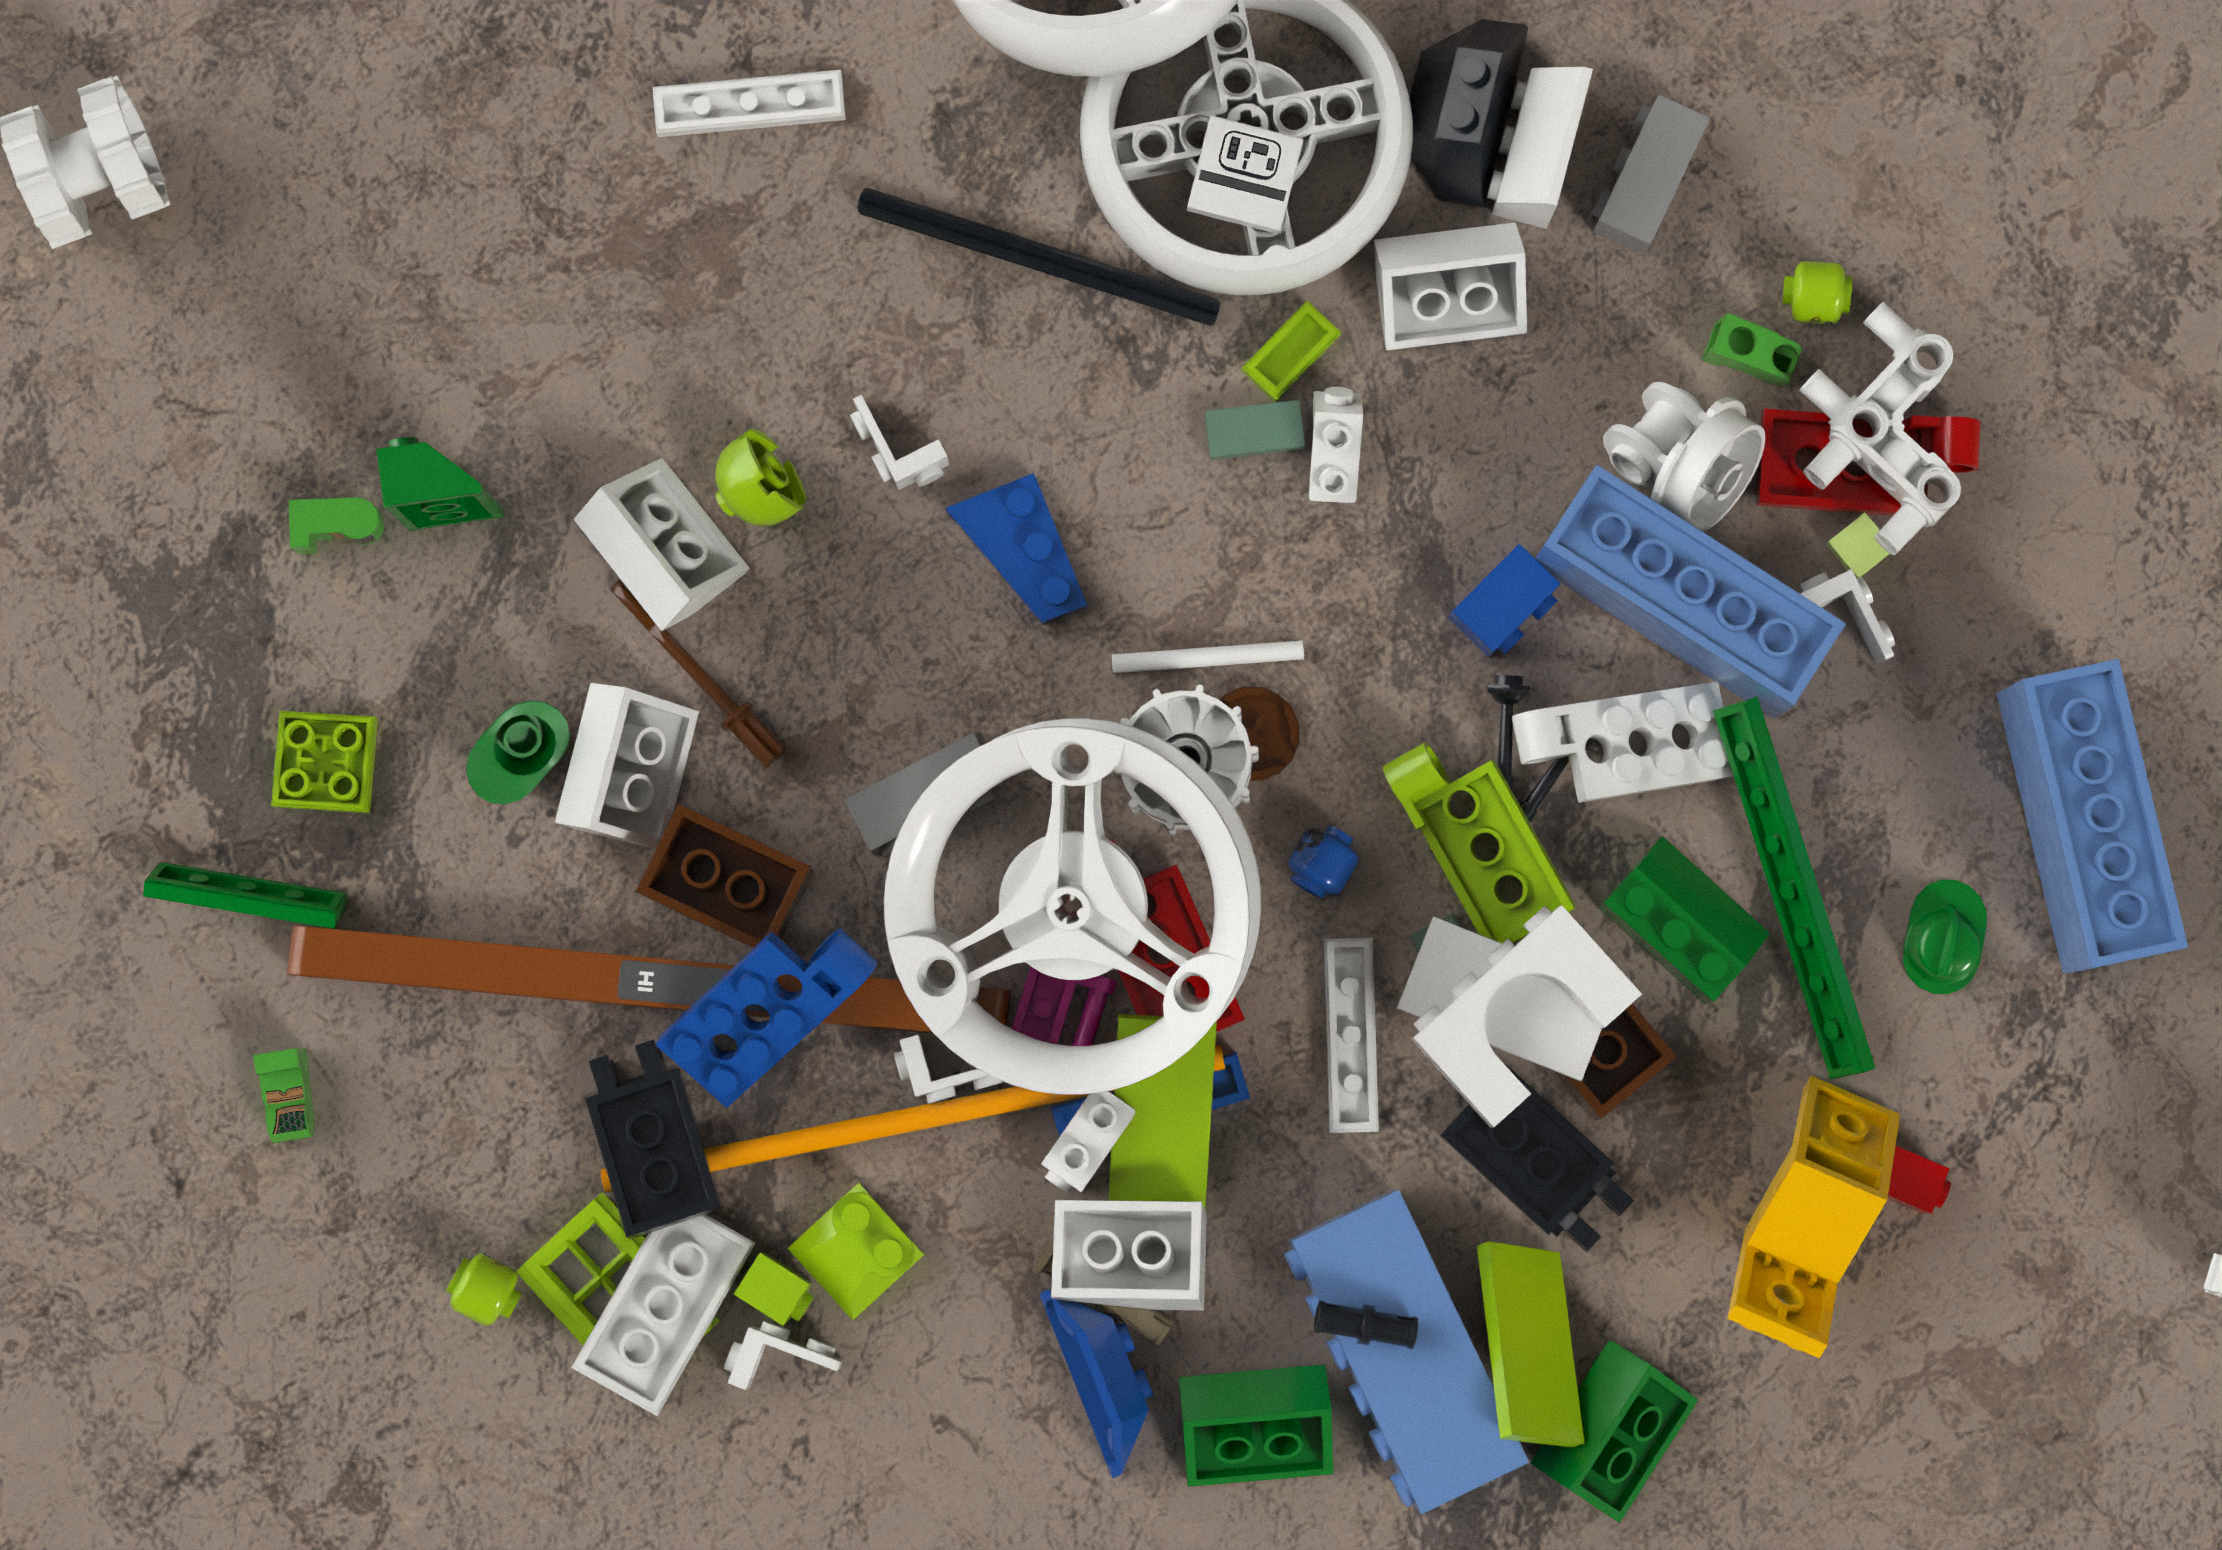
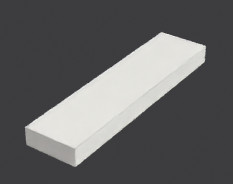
[652,70,846,137]
[1323,938,1379,1133]

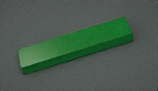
[143,862,348,929]

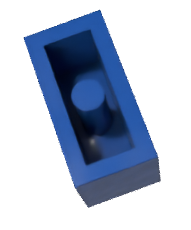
[1448,544,1561,658]

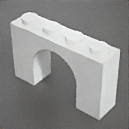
[1411,905,1642,1128]

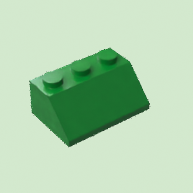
[376,437,504,531]
[1597,836,1770,1004]
[1530,1340,1698,1523]
[1179,1364,1334,1487]

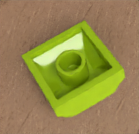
[788,1182,925,1321]

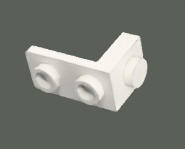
[1309,387,1363,503]
[850,395,949,490]
[1800,569,1895,665]
[894,1035,1003,1104]
[1041,1091,1135,1194]
[724,1321,843,1390]

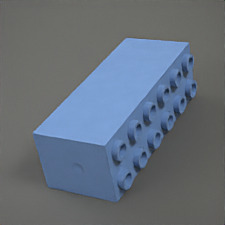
[1535,464,1846,719]
[1996,659,2188,975]
[1284,1190,1529,1515]

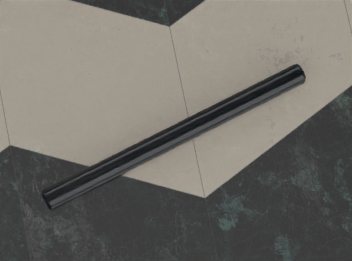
[857,188,1221,326]

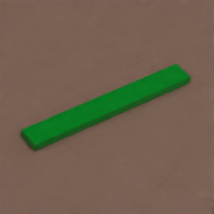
[1713,696,1876,1079]

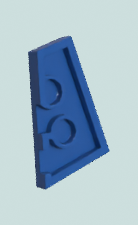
[945,473,1087,625]

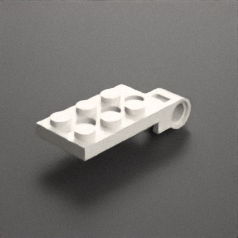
[1512,682,1734,803]

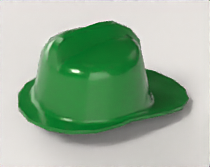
[466,700,570,805]
[1903,880,1987,994]

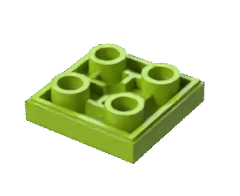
[271,710,378,814]

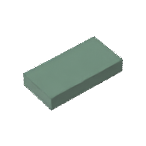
[1204,400,1305,461]

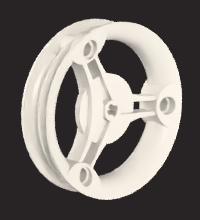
[884,718,1261,1095]

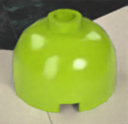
[715,428,807,527]

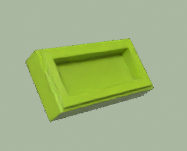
[1241,301,1342,403]

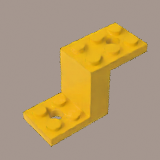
[1727,1075,1900,1359]

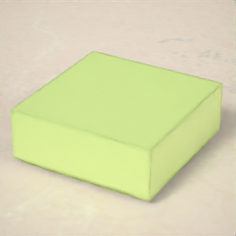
[1825,513,1890,579]

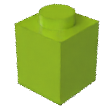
[734,1252,814,1326]

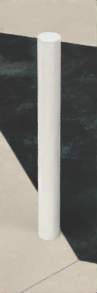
[1111,640,1304,673]

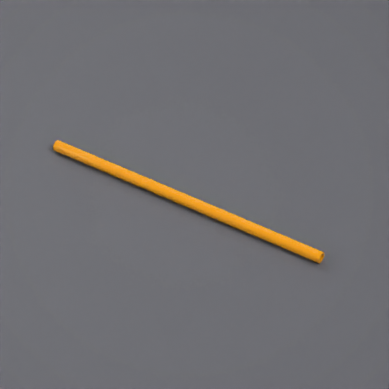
[601,1045,1225,1193]

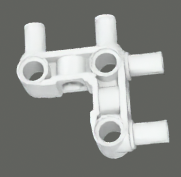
[1799,301,1961,555]

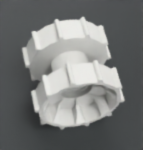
[0,75,171,249]
[1114,685,1259,836]

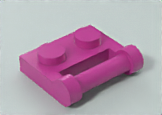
[1011,967,1117,1046]

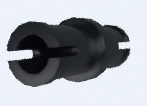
[1314,1300,1418,1349]

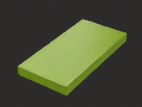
[1108,1014,1217,1209]
[1477,1241,1585,1448]

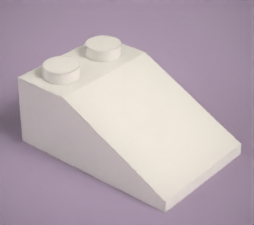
[1051,1200,1207,1311]

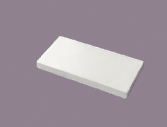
[1397,917,1602,1081]
[571,1215,756,1416]

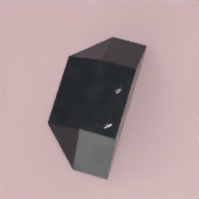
[1410,19,1528,207]

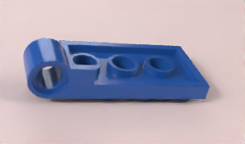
[655,928,878,1108]

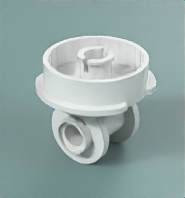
[1603,382,1765,532]

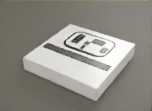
[1186,115,1303,234]

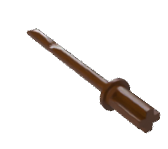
[610,580,786,768]

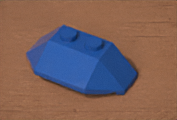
[1039,1289,1154,1478]

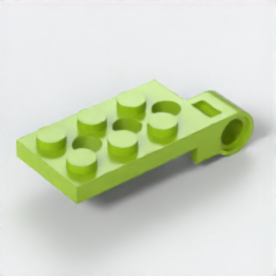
[1383,742,1577,944]

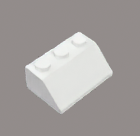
[1487,67,1593,229]
[1374,223,1527,351]
[574,458,750,631]
[555,683,699,849]

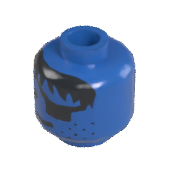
[1287,824,1359,900]

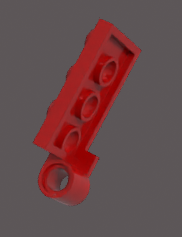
[1756,408,1981,516]
[1110,839,1245,1032]

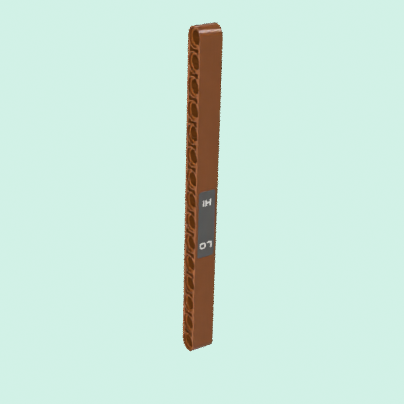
[287,926,1010,1033]

